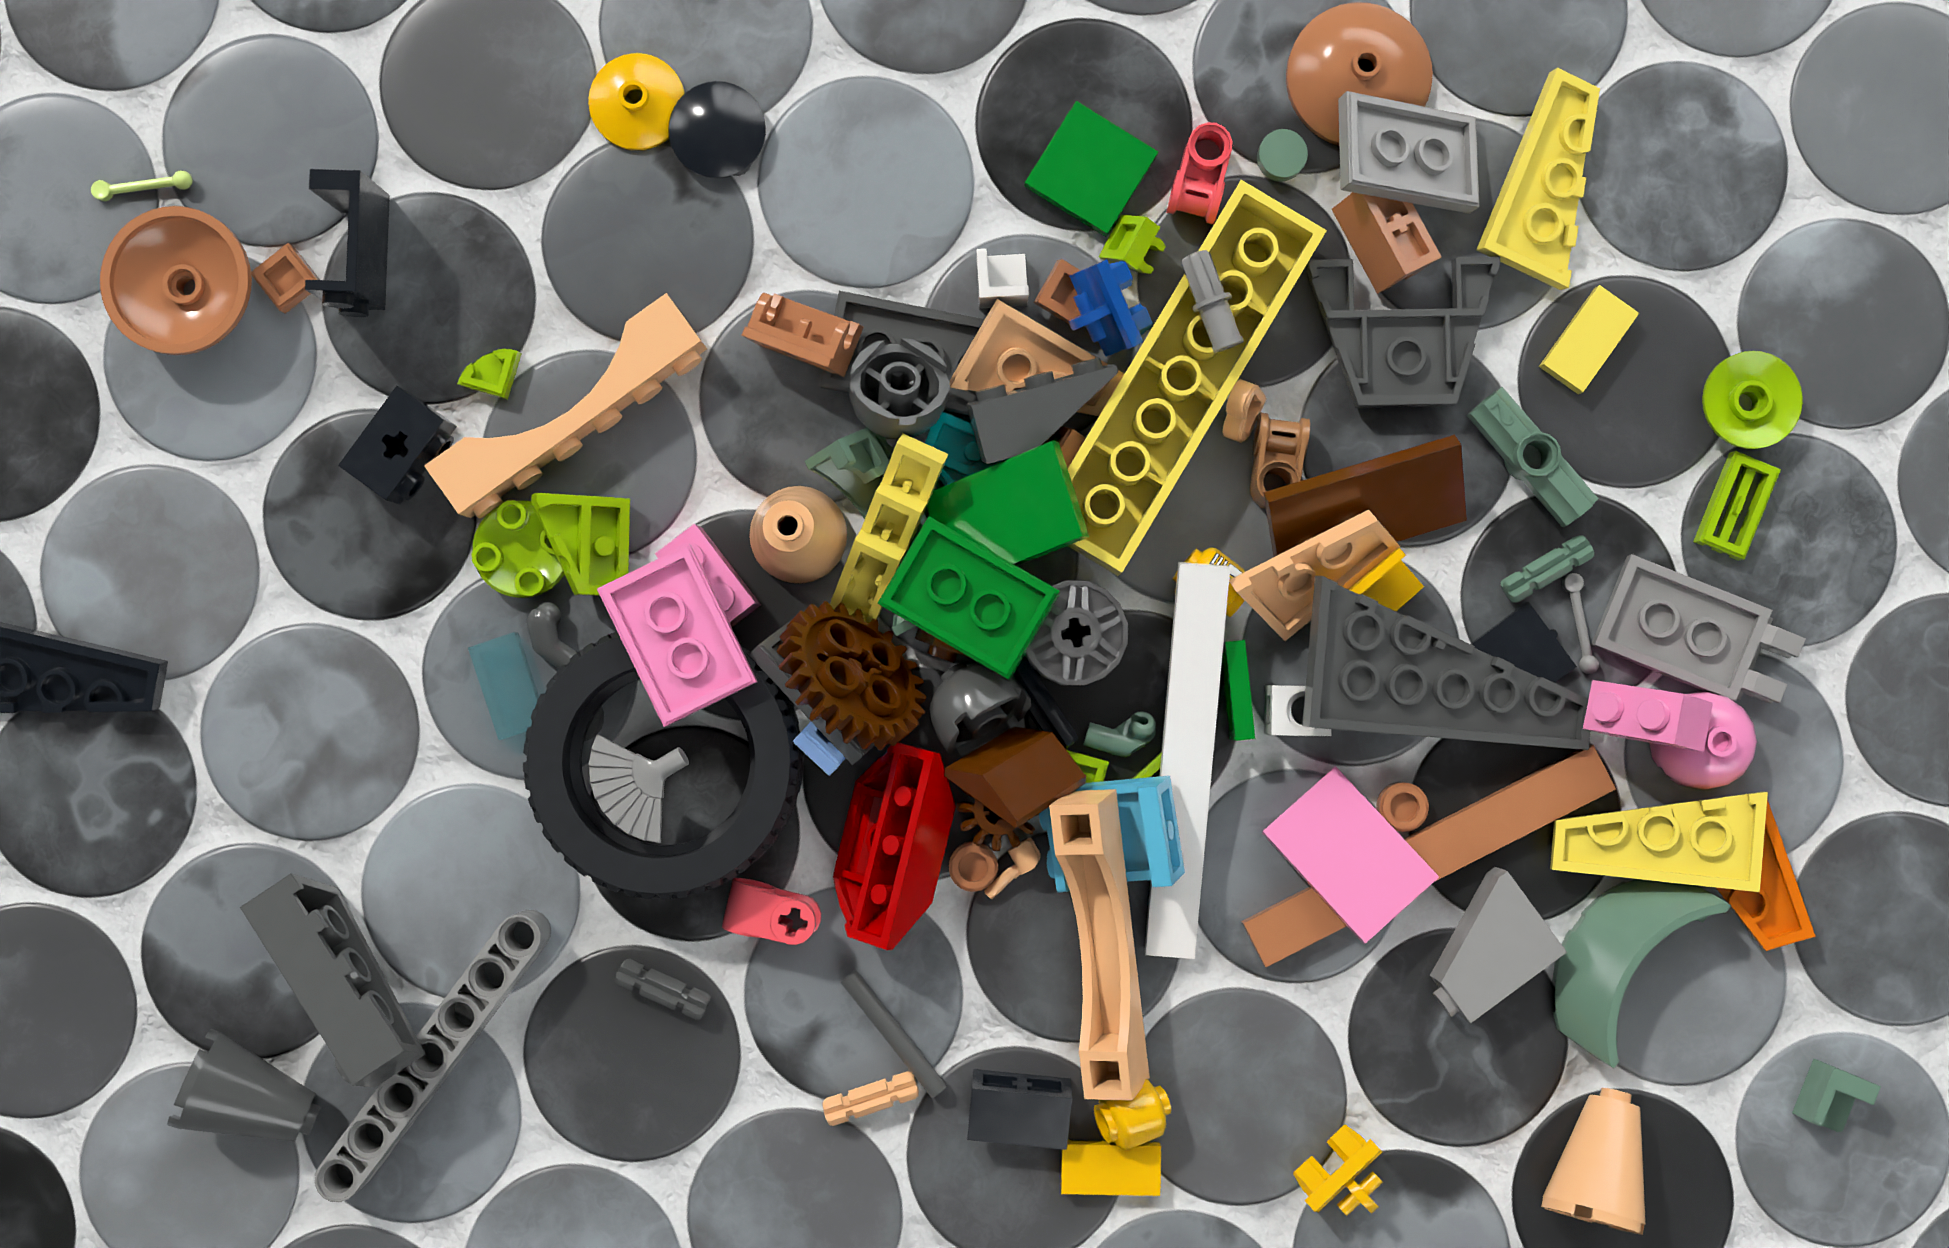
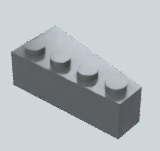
[240,873,425,1088]

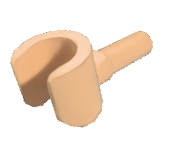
[984,838,1040,899]

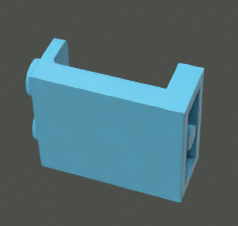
[1039,776,1185,893]

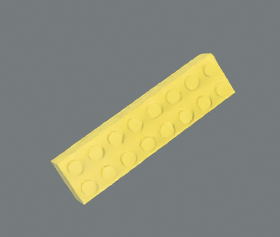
[1068,180,1327,576]

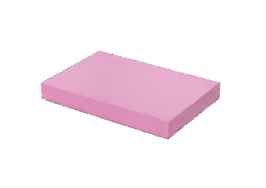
[597,544,758,727]
[1262,766,1439,944]

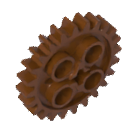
[777,601,926,750]

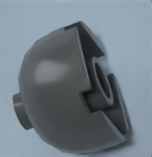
[850,338,950,440]
[930,663,1031,756]

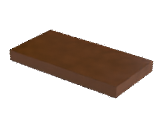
[1263,434,1467,557]

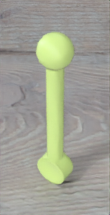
[91,170,193,201]

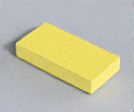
[1539,285,1639,395]

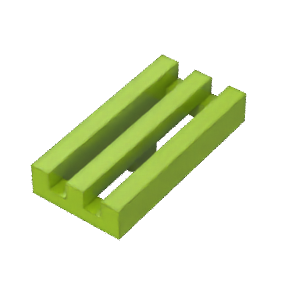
[1693,451,1781,561]

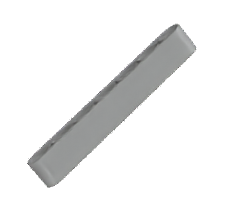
[314,909,551,1202]

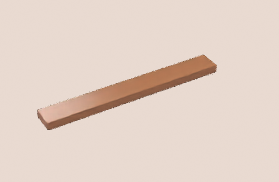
[1241,745,1616,967]

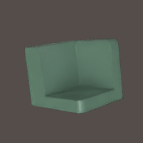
[1792,1058,1881,1132]

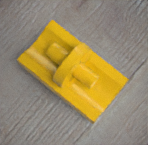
[1293,1124,1383,1216]

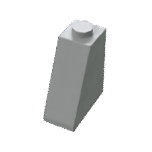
[1430,867,1567,1023]

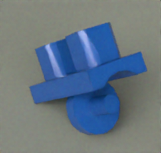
[1068,259,1153,357]

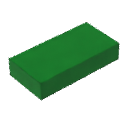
[1221,640,1256,741]

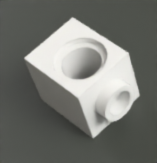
[1264,685,1331,736]

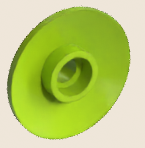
[1702,351,1803,449]

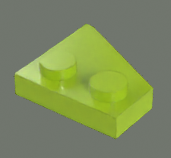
[531,493,630,596]

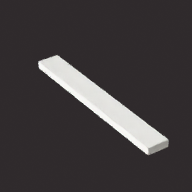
[1144,562,1230,959]

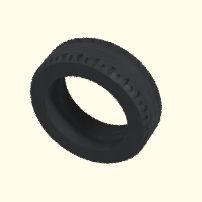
[523,631,804,899]

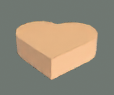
[1223,379,1267,443]

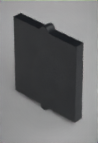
[1471,602,1577,683]

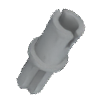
[1182,250,1244,353]

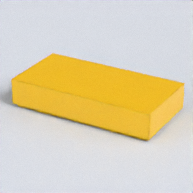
[1061,1140,1161,1196]

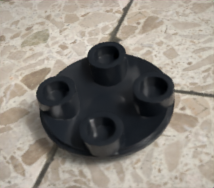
[669,81,766,178]

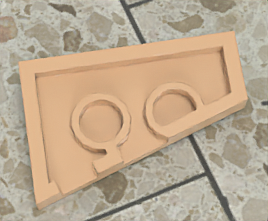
[950,299,1124,416]

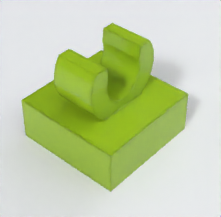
[1098,215,1166,274]

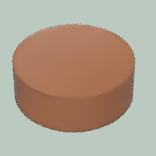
[1376,782,1429,832]
[949,841,998,892]

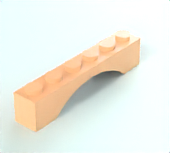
[424,293,707,518]
[1049,789,1150,1100]

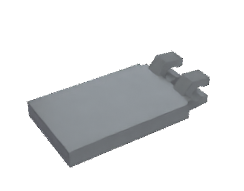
[1591,554,1806,704]

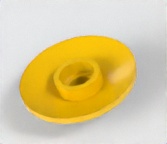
[588,53,685,150]

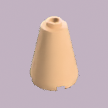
[750,486,847,583]
[1541,1088,1646,1235]

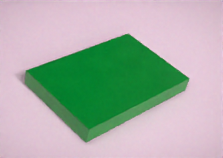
[927,441,1089,566]
[878,516,1060,681]

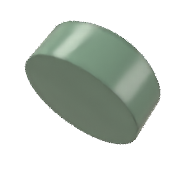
[1257,129,1308,182]

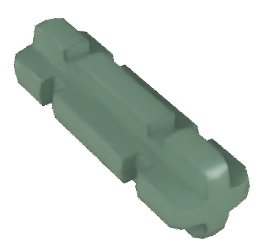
[1500,535,1594,602]

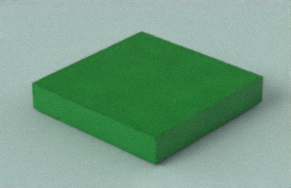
[1024,101,1159,237]

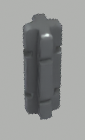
[615,959,711,1020]

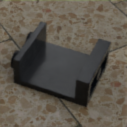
[305,169,390,317]

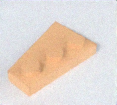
[1229,510,1400,641]

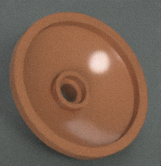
[1286,2,1433,146]
[100,206,252,355]

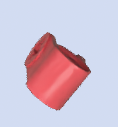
[1166,122,1232,225]
[722,878,822,945]

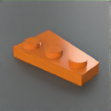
[1715,799,1815,951]

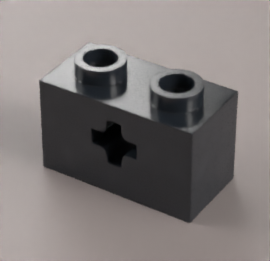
[338,385,457,505]

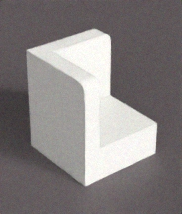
[976,249,1029,309]

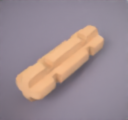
[822,1071,919,1126]

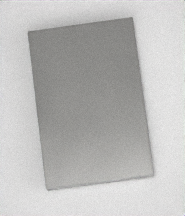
[1338,91,1479,214]

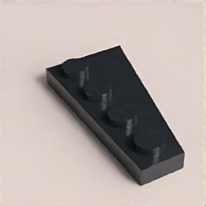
[0,622,168,713]

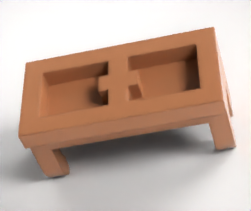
[1332,192,1442,294]
[741,293,864,377]

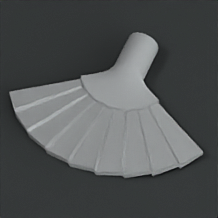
[588,734,689,843]

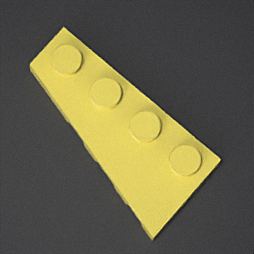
[1476,68,1600,290]
[1550,792,1768,892]

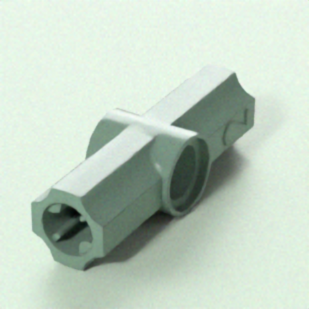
[1466,387,1599,527]

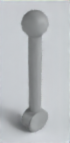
[1562,573,1599,674]

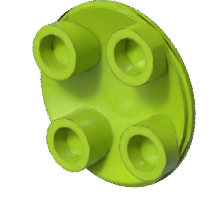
[471,500,565,598]

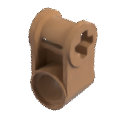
[1250,412,1310,509]

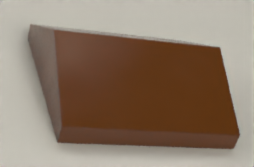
[944,726,1086,828]

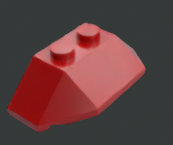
[833,743,956,950]

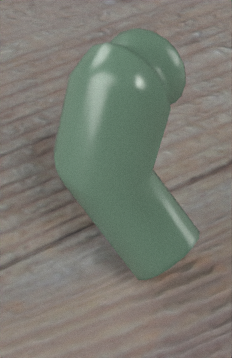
[1083,711,1156,757]

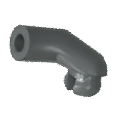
[527,602,577,669]

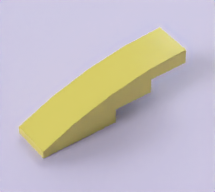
[830,433,948,623]

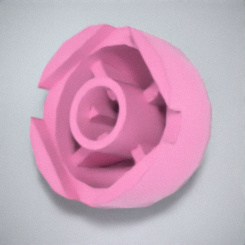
[1649,691,1757,790]

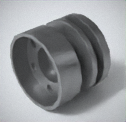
[1025,580,1128,685]

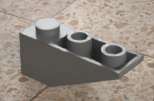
[966,358,1118,464]

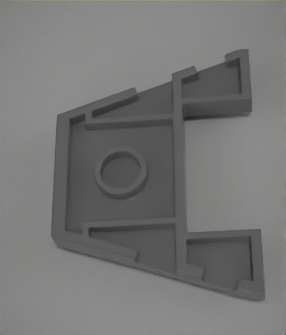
[1306,256,1500,408]

